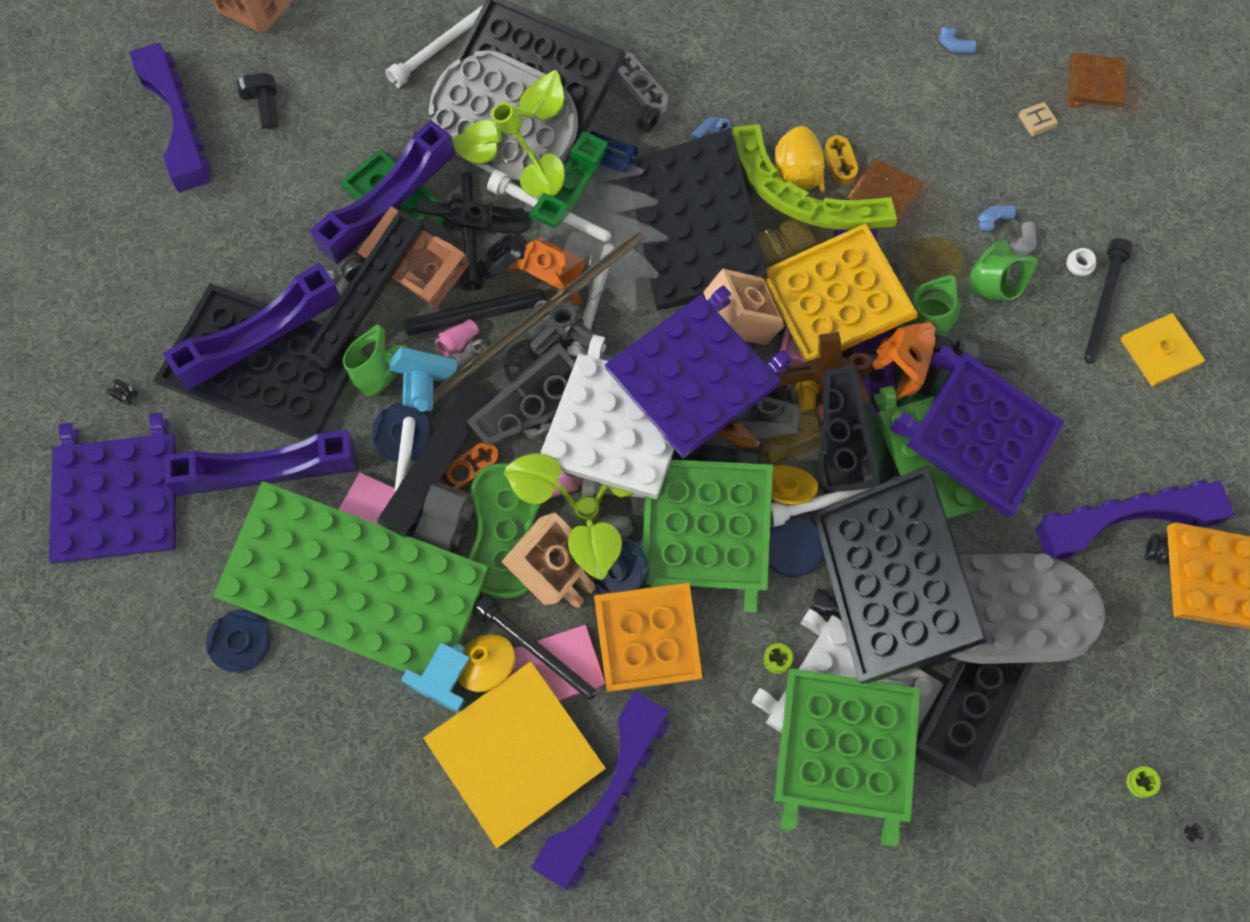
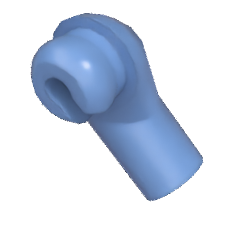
[939,26,976,54]
[690,117,731,140]
[978,205,1016,231]

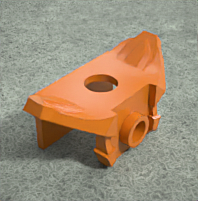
[507,236,587,307]
[872,322,936,401]

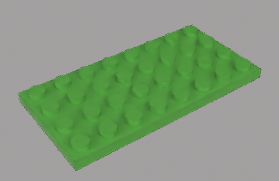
[213,481,490,676]

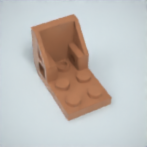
[212,0,293,33]
[357,206,470,310]

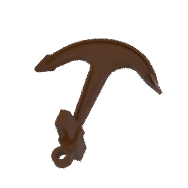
[715,332,872,447]

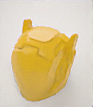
[774,126,825,193]

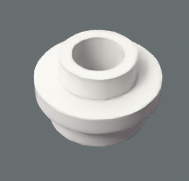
[1066,248,1096,276]

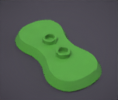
[468,463,541,598]

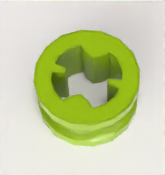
[763,643,793,674]
[1126,766,1161,798]

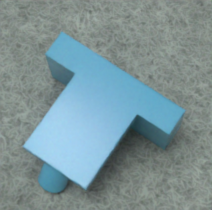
[389,347,457,411]
[401,642,470,713]

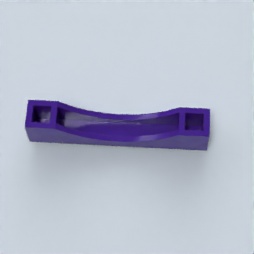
[129,42,212,193]
[310,120,456,265]
[162,263,341,391]
[164,430,358,496]
[1035,480,1235,560]
[531,691,670,891]

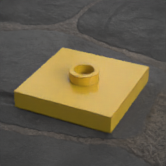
[1120,313,1205,387]

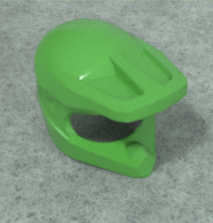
[969,239,1038,301]
[906,275,962,336]
[343,325,410,396]

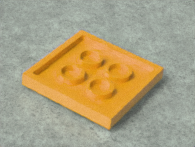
[1167,522,1250,630]
[594,582,702,692]

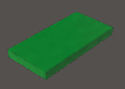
[339,149,450,227]

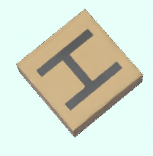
[1019,102,1058,136]

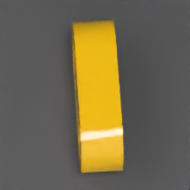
[824,135,858,185]

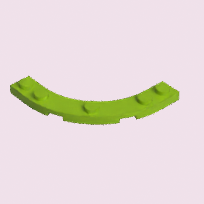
[732,124,897,230]

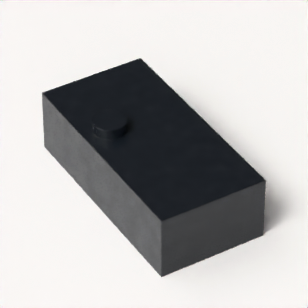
[915,660,1034,787]

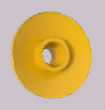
[771,465,818,504]
[457,634,516,692]

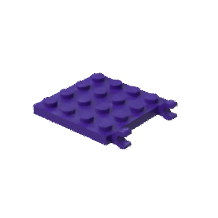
[605,285,792,458]
[890,346,1064,517]
[49,413,176,564]

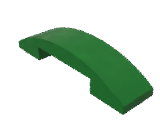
[530,131,608,229]

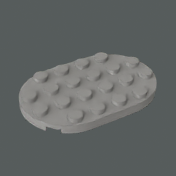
[429,50,578,183]
[949,553,1105,664]

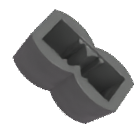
[414,482,474,553]

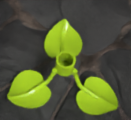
[452,70,565,198]
[504,454,634,580]

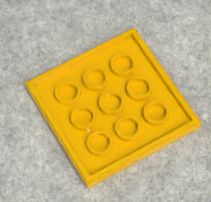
[765,223,917,364]
[423,662,606,849]

